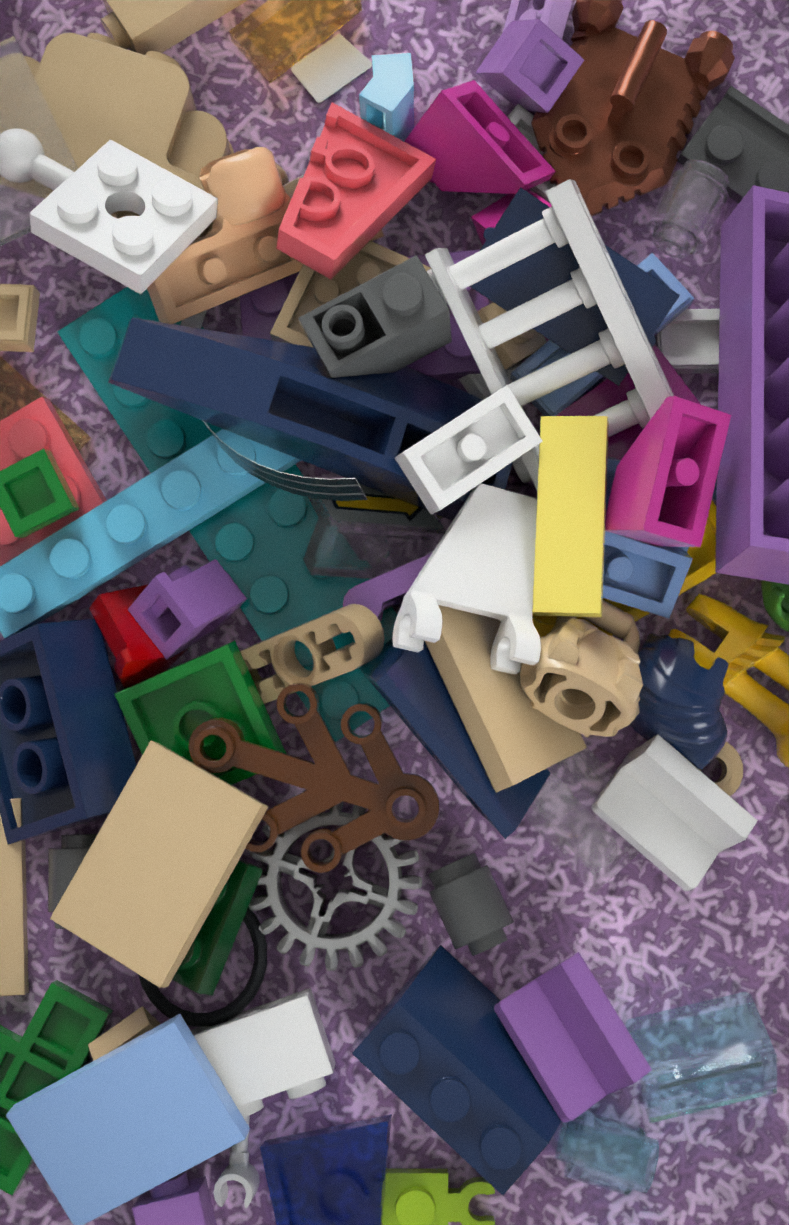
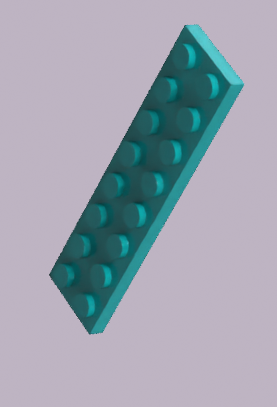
[57,287,397,743]

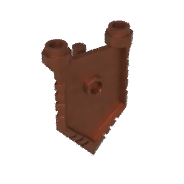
[531,0,735,216]

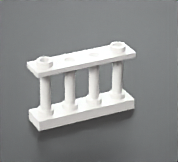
[425,179,674,491]

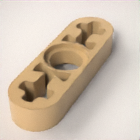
[240,604,384,704]

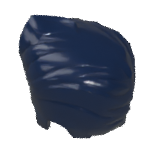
[629,633,729,770]

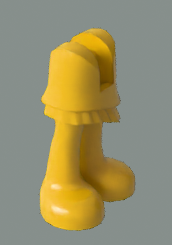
[668,594,789,768]

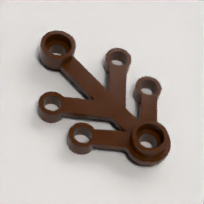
[189,683,439,873]

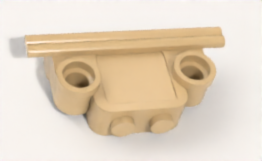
[0,33,234,240]

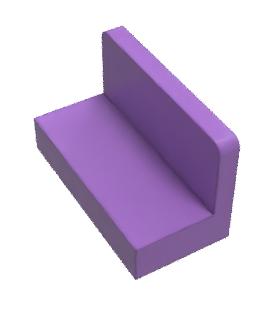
[494,952,652,1123]

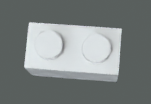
[190,988,336,1118]

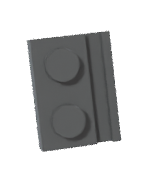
[677,86,789,204]

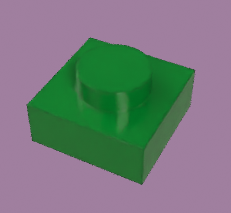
[0,448,80,538]

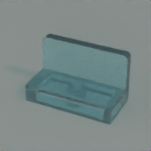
[626,992,777,1123]

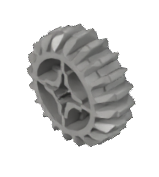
[249,801,422,971]

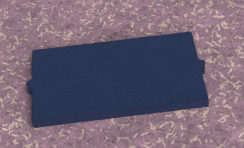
[469,187,680,386]

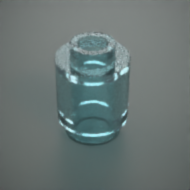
[556,1111,659,1196]

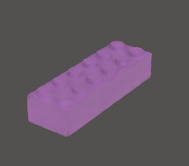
[715,185,789,585]

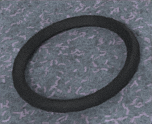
[138,906,267,1027]

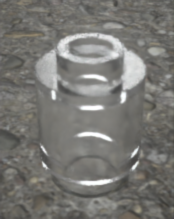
[647,159,730,259]

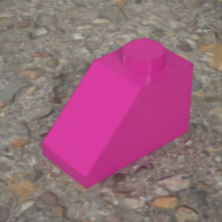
[404,80,556,194]
[605,396,731,547]

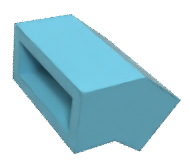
[359,53,414,141]

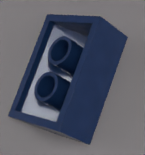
[0,618,137,845]
[358,638,551,839]
[352,945,561,1195]

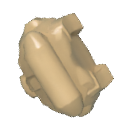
[520,600,643,738]

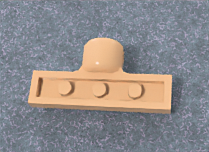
[147,147,384,324]

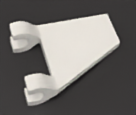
[393,483,541,674]

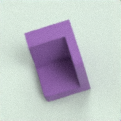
[476,19,584,113]

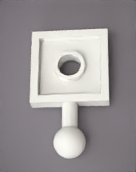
[0,129,218,294]

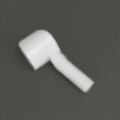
[213,1115,260,1208]

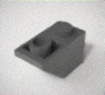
[298,255,452,378]

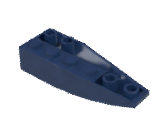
[108,317,513,521]

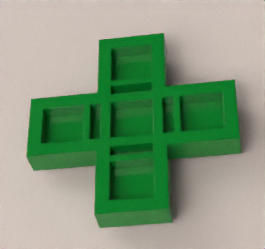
[0,980,114,1195]

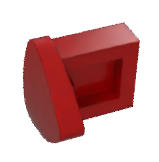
[89,584,189,689]

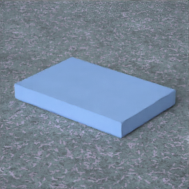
[6,1014,250,1225]

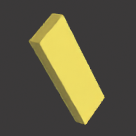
[532,416,609,617]

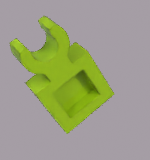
[382,1168,495,1225]

